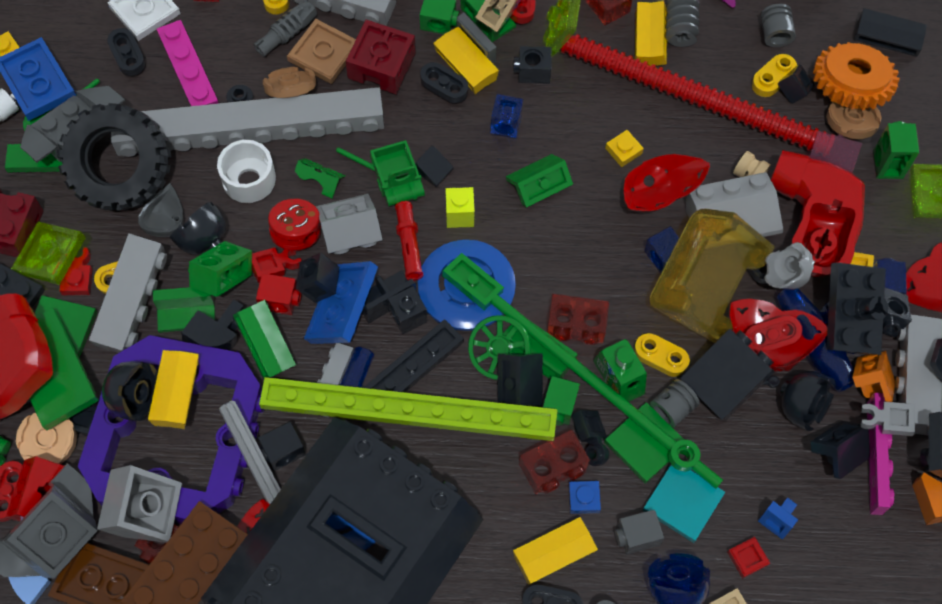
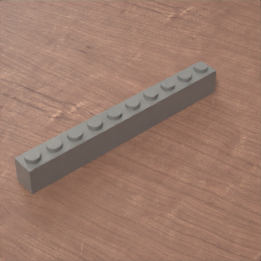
[111,87,384,157]

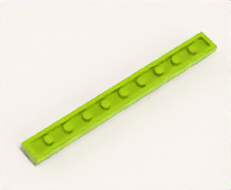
[259,377,557,441]

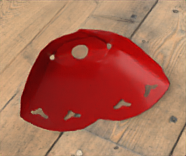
[624,154,710,211]
[900,242,942,312]
[729,299,828,371]

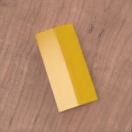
[635,1,667,66]
[433,27,499,94]
[148,350,199,429]
[513,517,598,585]

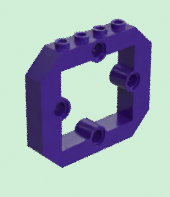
[78,335,264,524]

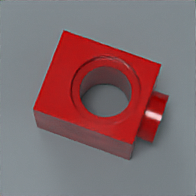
[256,273,302,315]

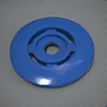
[418,240,516,331]

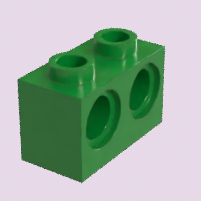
[873,121,919,179]
[188,241,252,297]

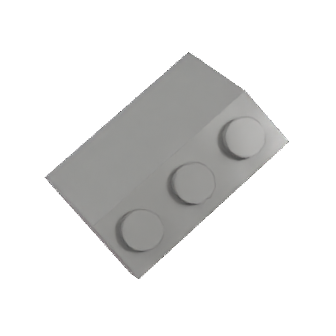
[686,172,783,250]

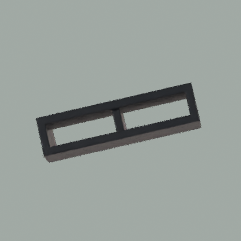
[854,8,927,57]

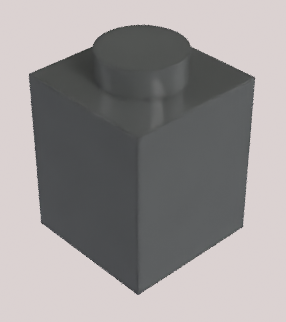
[614,510,664,555]

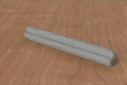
[219,401,281,504]

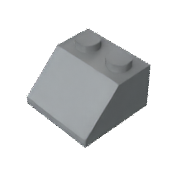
[315,194,382,254]
[97,465,182,543]

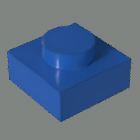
[568,481,601,514]

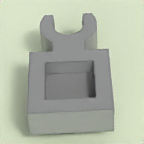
[861,402,915,436]

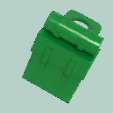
[370,140,425,207]

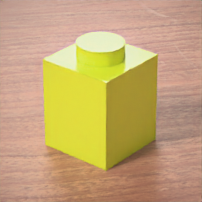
[446,187,474,228]

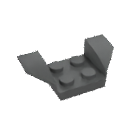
[20,86,125,163]
[0,463,97,579]

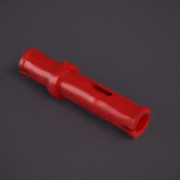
[395,201,423,281]

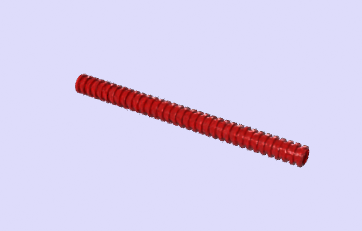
[560,31,835,157]

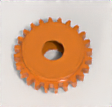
[813,42,900,110]

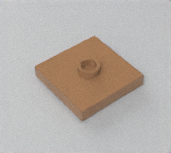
[287,19,356,84]

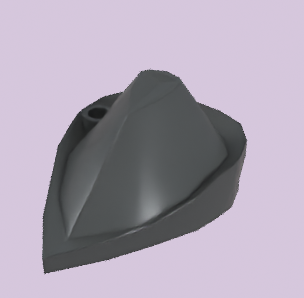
[138,183,185,237]

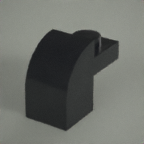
[181,300,243,350]

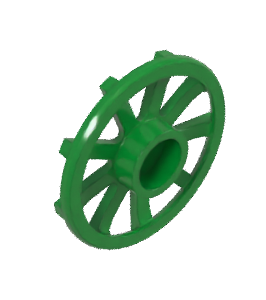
[468,315,532,380]

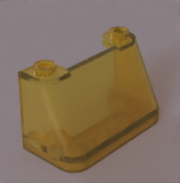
[650,209,775,343]

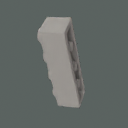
[317,343,354,418]

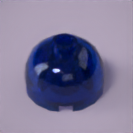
[647,553,710,604]

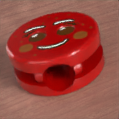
[268,199,321,251]

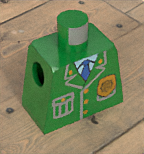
[593,339,647,402]

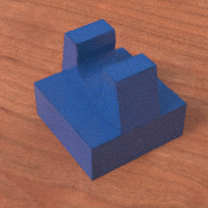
[758,497,798,540]

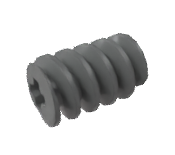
[666,0,700,47]

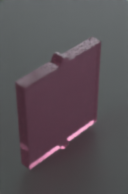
[810,131,862,173]

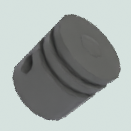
[760,4,796,47]
[650,379,700,428]

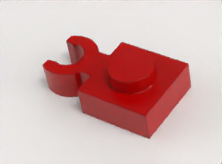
[60,247,93,296]
[252,247,302,283]

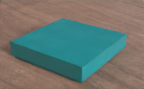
[642,465,725,543]

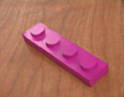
[157,20,219,106]
[867,393,894,515]

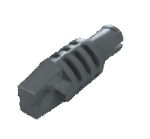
[253,0,317,57]

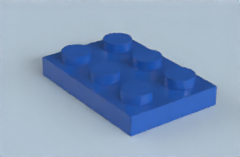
[0,37,76,121]
[304,261,378,344]

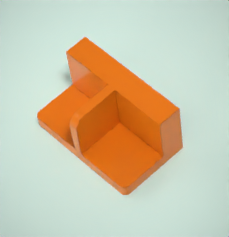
[853,351,895,402]

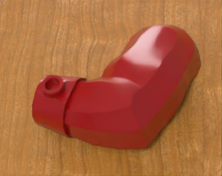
[771,150,865,278]
[0,293,53,419]

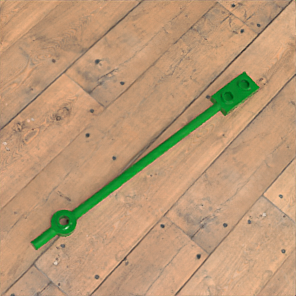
[442,253,723,489]

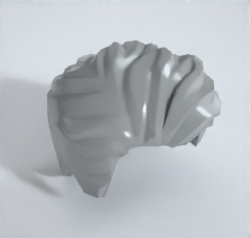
[764,242,815,290]

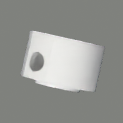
[217,140,276,203]

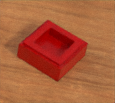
[727,537,770,579]

